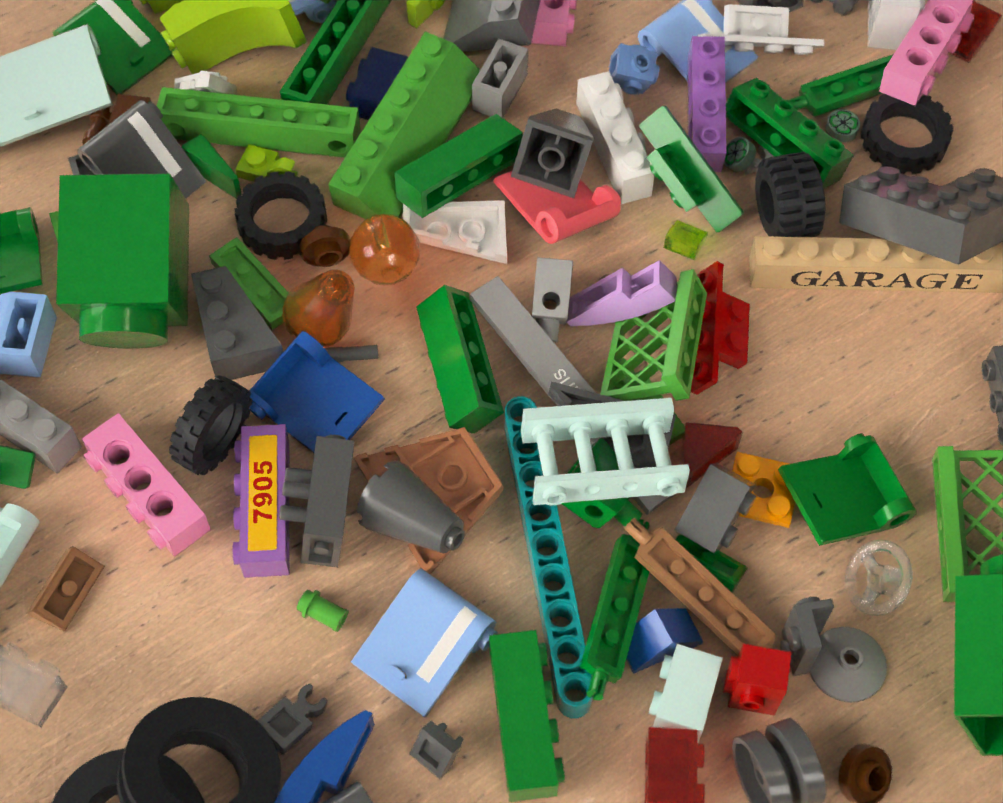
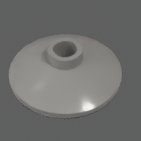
[810,627,887,702]

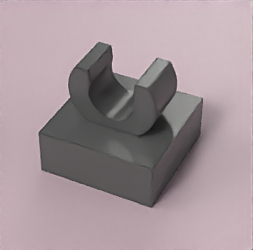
[410,721,463,779]

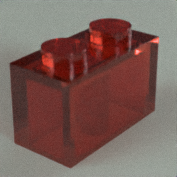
[644,727,705,803]

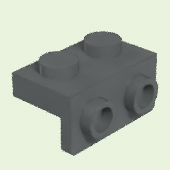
[780,597,834,676]

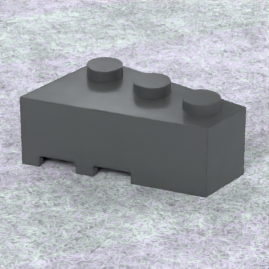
[191,266,283,380]

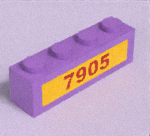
[233,424,290,578]

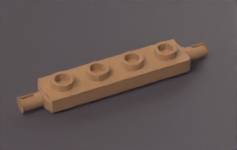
[624,517,776,655]

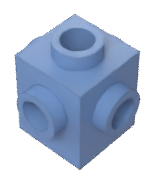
[609,43,660,95]

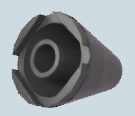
[357,460,465,554]

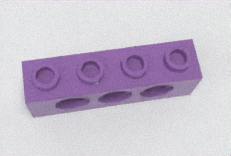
[688,36,726,172]

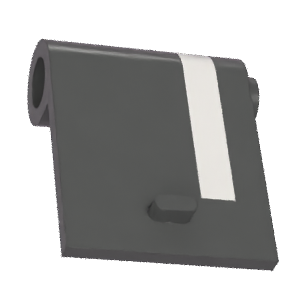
[77,100,206,199]

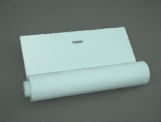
[0,24,113,147]

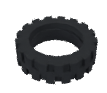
[861,94,953,174]
[234,172,327,260]
[169,375,252,475]

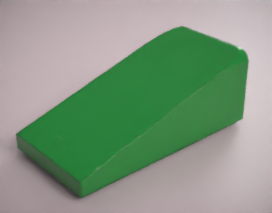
[181,134,242,199]

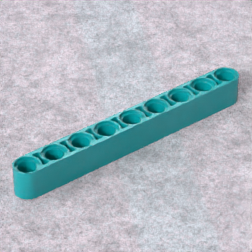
[504,396,593,719]

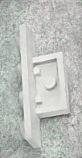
[697,4,824,55]

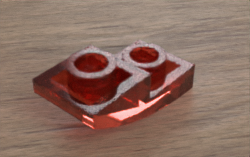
[948,1,1002,63]

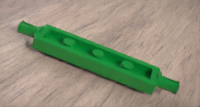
[788,54,894,117]
[580,519,650,700]

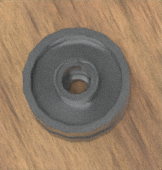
[732,718,826,803]

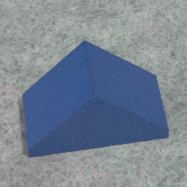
[626,608,703,674]

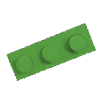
[209,237,300,330]

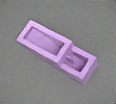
[567,260,677,326]

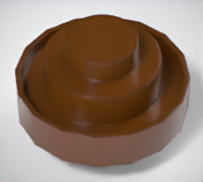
[300,225,352,267]
[838,744,892,803]

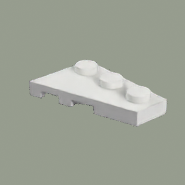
[403,200,507,264]

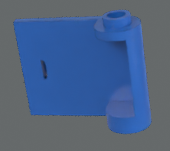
[249,331,385,453]

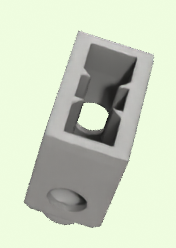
[532,257,573,343]

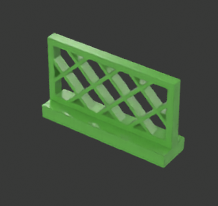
[600,269,707,401]
[932,446,1003,602]

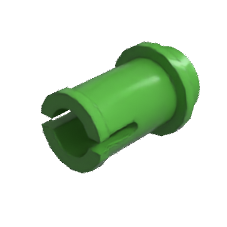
[297,590,349,632]

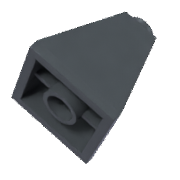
[511,108,594,198]

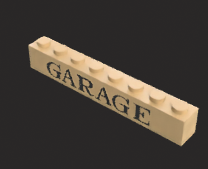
[749,236,1003,293]

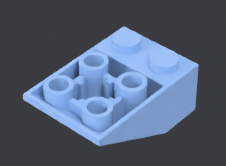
[0,292,57,378]

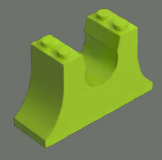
[140,0,307,74]

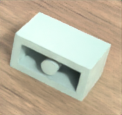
[649,644,723,743]

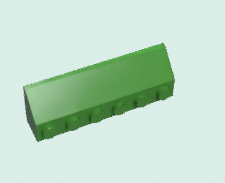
[328,32,480,231]

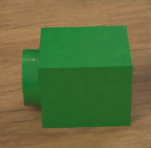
[56,174,189,349]
[954,554,1003,756]

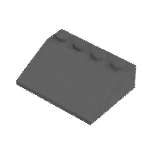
[444,0,540,52]

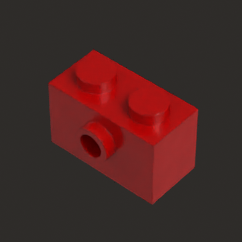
[723,643,792,716]

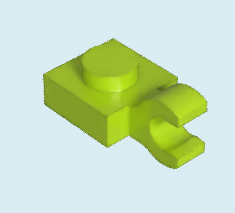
[235,144,298,182]

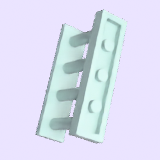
[521,398,690,506]

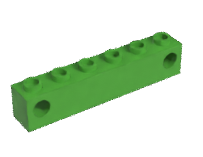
[157,87,361,158]

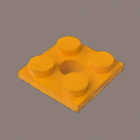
[732,451,795,528]

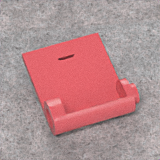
[494,171,621,244]

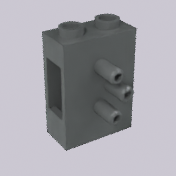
[279,435,354,567]

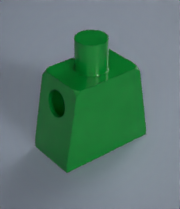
[562,437,643,528]

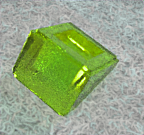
[664,220,708,260]

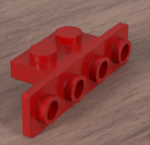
[691,261,750,395]

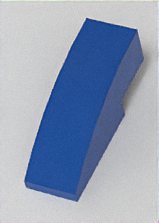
[274,710,375,803]

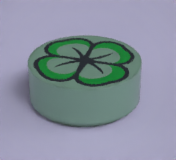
[825,109,860,142]
[724,137,756,172]

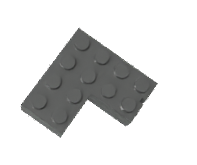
[839,167,1003,265]

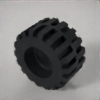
[755,152,826,237]

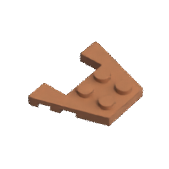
[353,427,504,574]

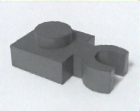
[257,684,328,755]

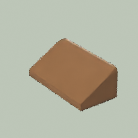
[26,546,105,632]

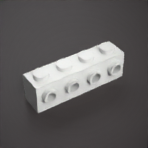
[576,71,656,204]

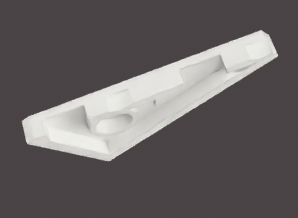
[174,71,237,95]

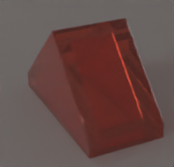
[681,422,743,489]

